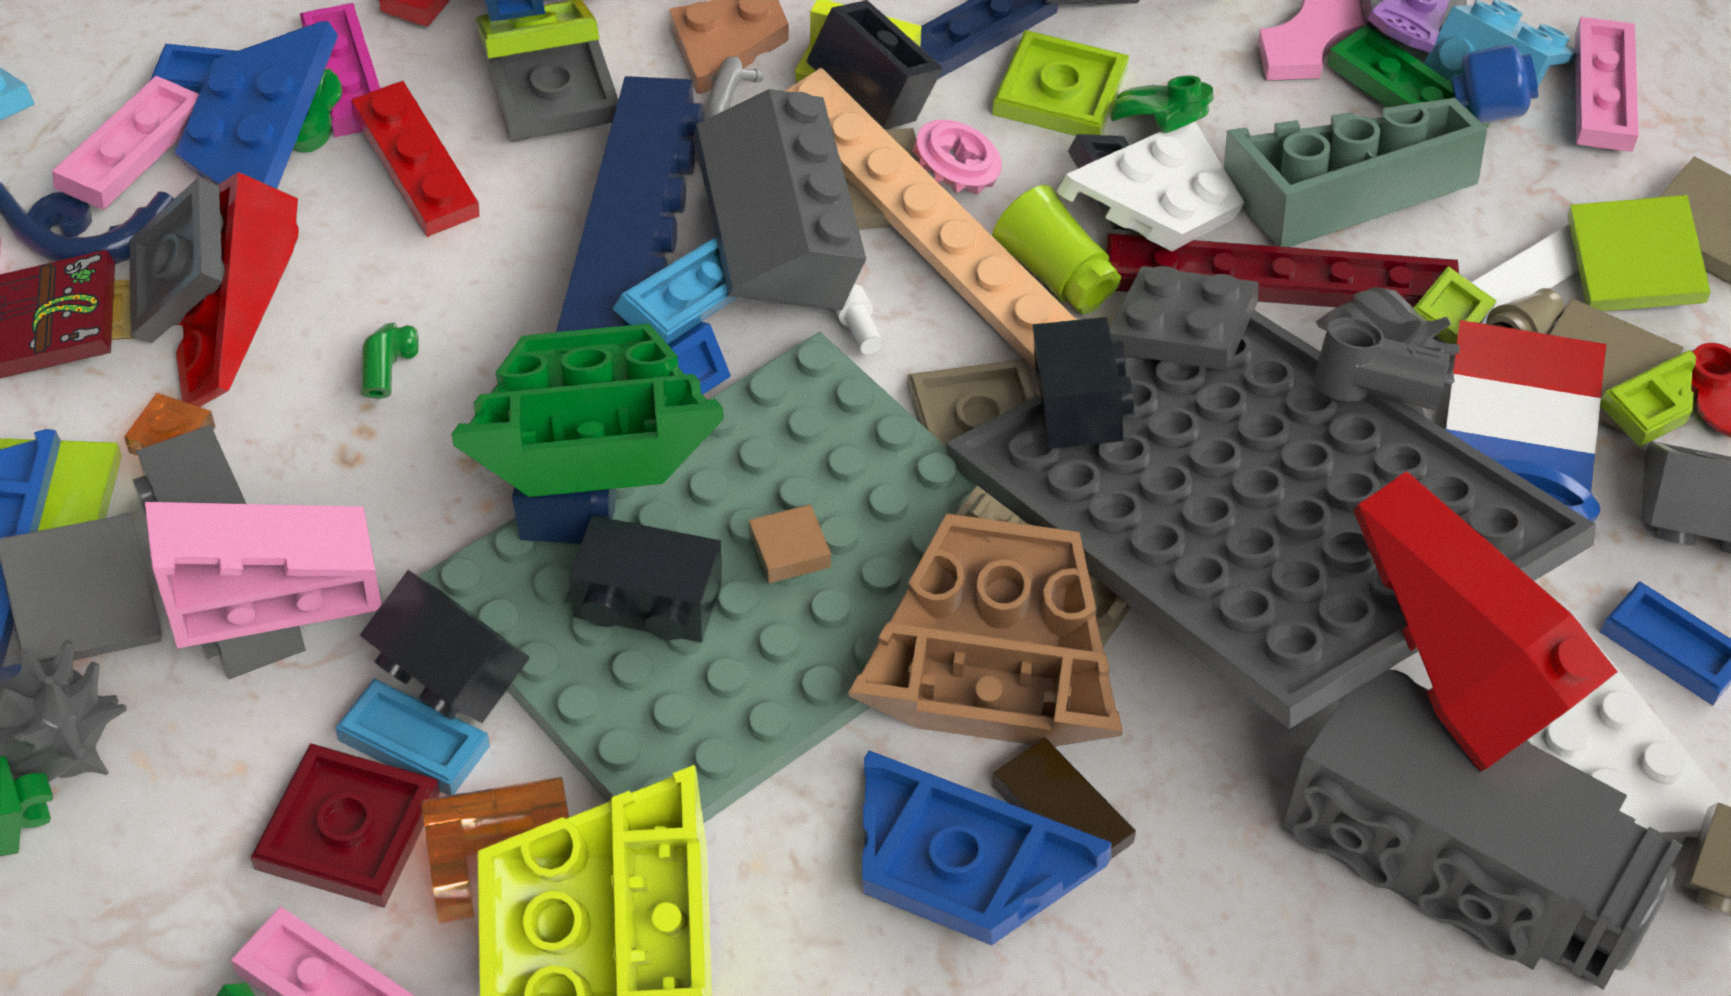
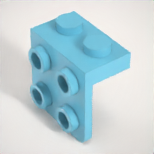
[1424,0,1577,102]

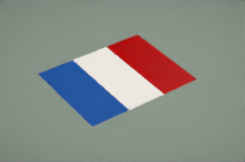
[1446,320,1606,492]

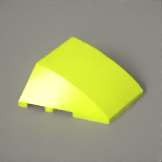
[478,765,712,996]

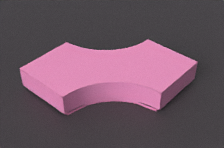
[1257,0,1365,80]

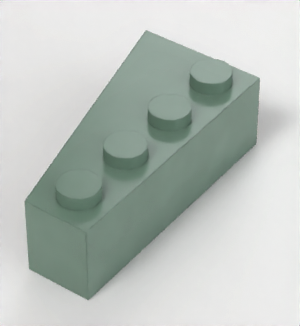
[1224,98,1487,247]

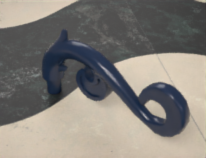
[0,182,174,264]

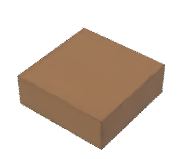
[749,504,831,584]

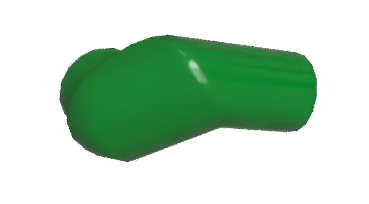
[360,322,419,399]

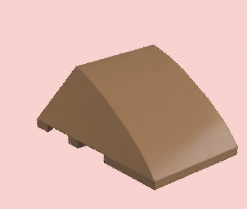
[849,514,1123,747]

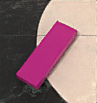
[299,3,380,137]

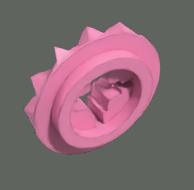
[912,120,1002,195]

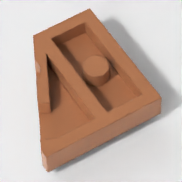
[669,0,789,94]

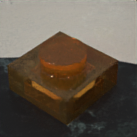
[124,393,216,456]

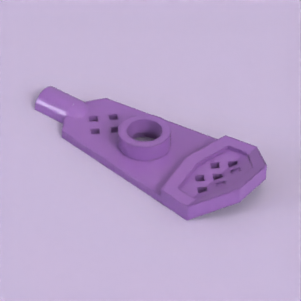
[1368,0,1449,53]

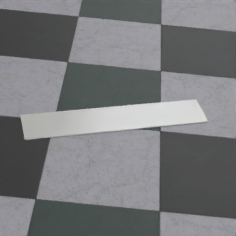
[1471,224,1579,324]

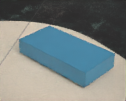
[335,678,490,797]

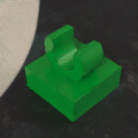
[0,756,53,856]

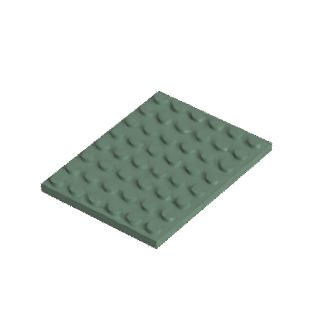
[419,332,977,823]

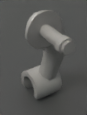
[706,56,764,119]

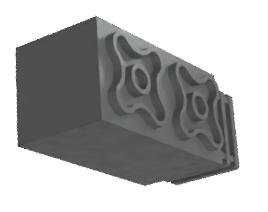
[1282,669,1683,990]

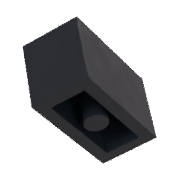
[806,0,943,130]
[1032,317,1134,449]
[569,515,722,643]
[360,570,530,723]

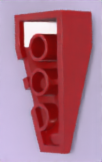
[176,172,299,411]
[1353,471,1618,772]

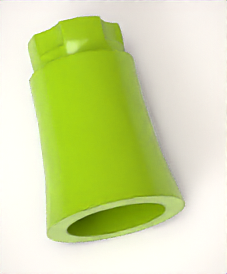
[992,185,1121,315]

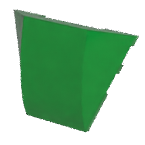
[451,323,724,497]

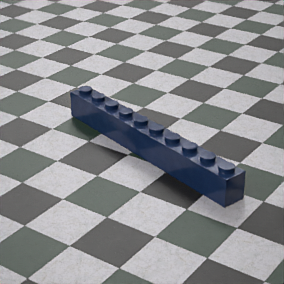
[512,76,704,544]

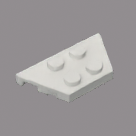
[1057,122,1245,251]
[1526,632,1731,844]

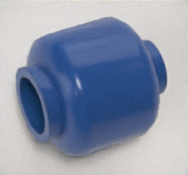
[1451,44,1539,124]

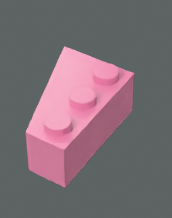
[145,502,382,648]

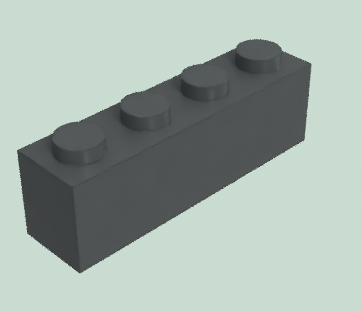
[132,425,306,679]

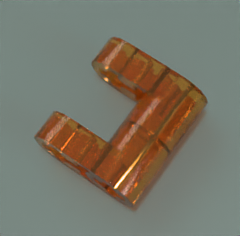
[422,777,569,923]

